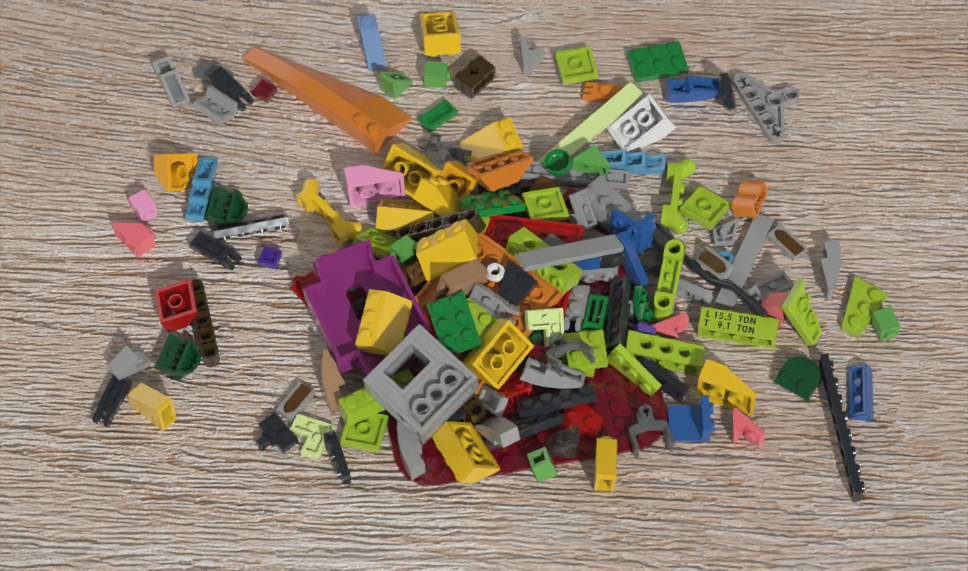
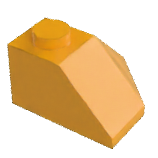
[154,153,197,192]
[439,160,477,198]

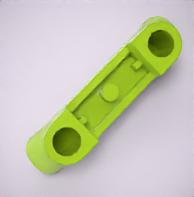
[661,158,696,235]
[653,239,687,323]

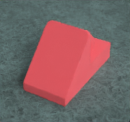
[652,312,689,340]
[732,408,765,447]

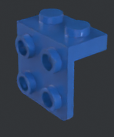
[609,209,656,255]
[668,395,715,442]

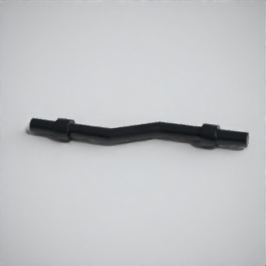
[683,254,768,318]

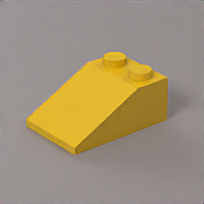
[419,11,461,57]
[459,117,523,162]
[413,177,464,216]
[696,359,757,416]

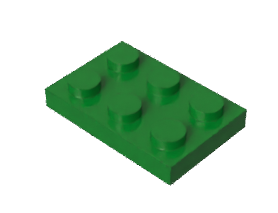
[627,41,689,83]
[458,190,526,218]
[427,291,482,355]

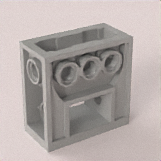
[363,324,479,444]

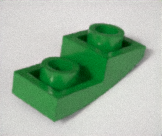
[633,286,653,324]

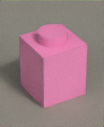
[128,189,158,223]

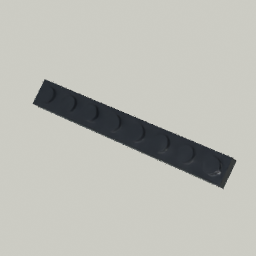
[818,353,865,502]

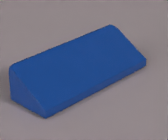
[615,231,650,289]
[848,363,873,421]

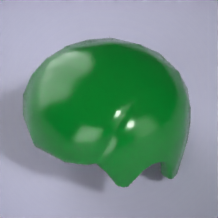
[543,149,572,177]

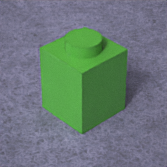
[424,61,451,88]
[388,235,418,268]
[871,307,900,341]
[527,447,558,483]

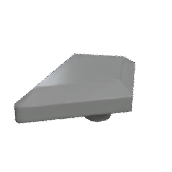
[712,219,739,246]

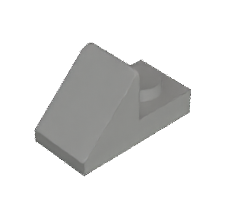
[520,36,543,76]
[568,189,598,231]
[107,346,151,380]

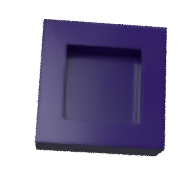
[258,246,283,270]
[630,322,656,335]

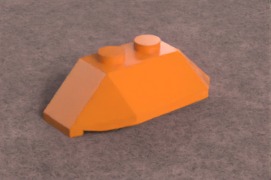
[467,150,534,191]

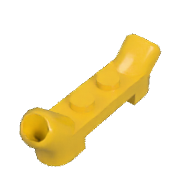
[295,179,363,245]

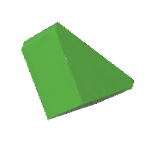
[380,72,413,100]
[571,145,610,177]

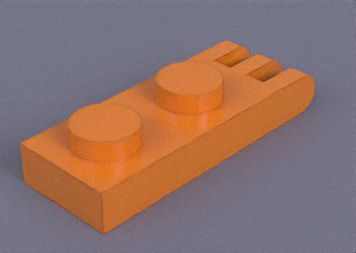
[582,82,625,103]

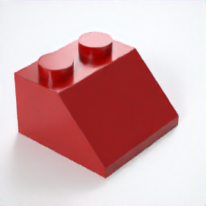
[154,279,198,333]

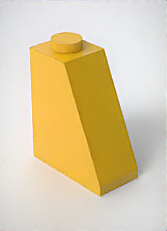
[127,382,177,432]
[594,436,617,492]

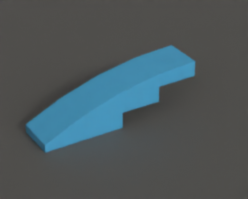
[601,149,668,175]
[185,157,218,222]

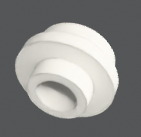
[487,263,505,282]

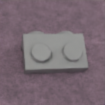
[193,86,237,125]
[580,255,619,283]

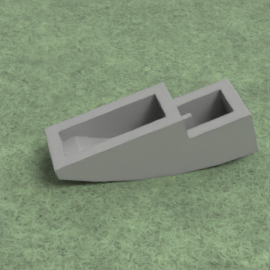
[152,56,190,109]
[819,240,841,301]
[520,357,585,388]
[475,416,520,448]
[397,420,425,480]

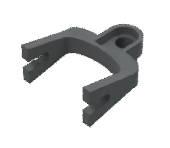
[426,133,472,170]
[546,335,595,377]
[629,405,675,459]

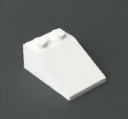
[607,94,676,153]

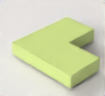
[525,308,564,347]
[290,413,334,461]

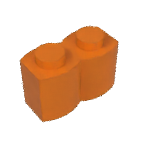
[731,179,768,218]

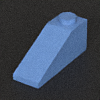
[357,13,387,72]

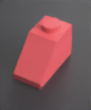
[112,222,156,258]
[760,291,790,328]

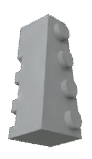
[584,175,643,232]

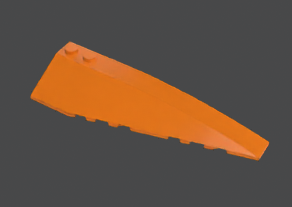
[242,47,412,154]

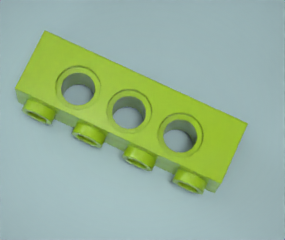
[505,227,582,294]
[624,330,705,376]

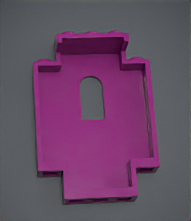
[304,239,431,379]

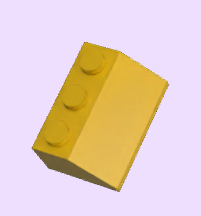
[382,143,442,198]
[376,199,435,233]
[416,219,478,282]
[355,289,413,356]
[462,318,534,390]
[432,421,500,484]

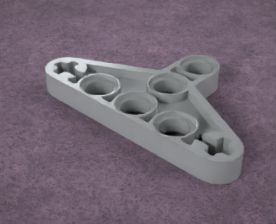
[733,73,799,145]

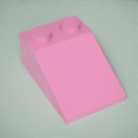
[344,165,405,207]

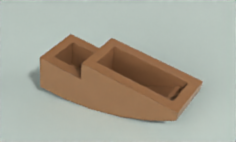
[321,349,345,415]

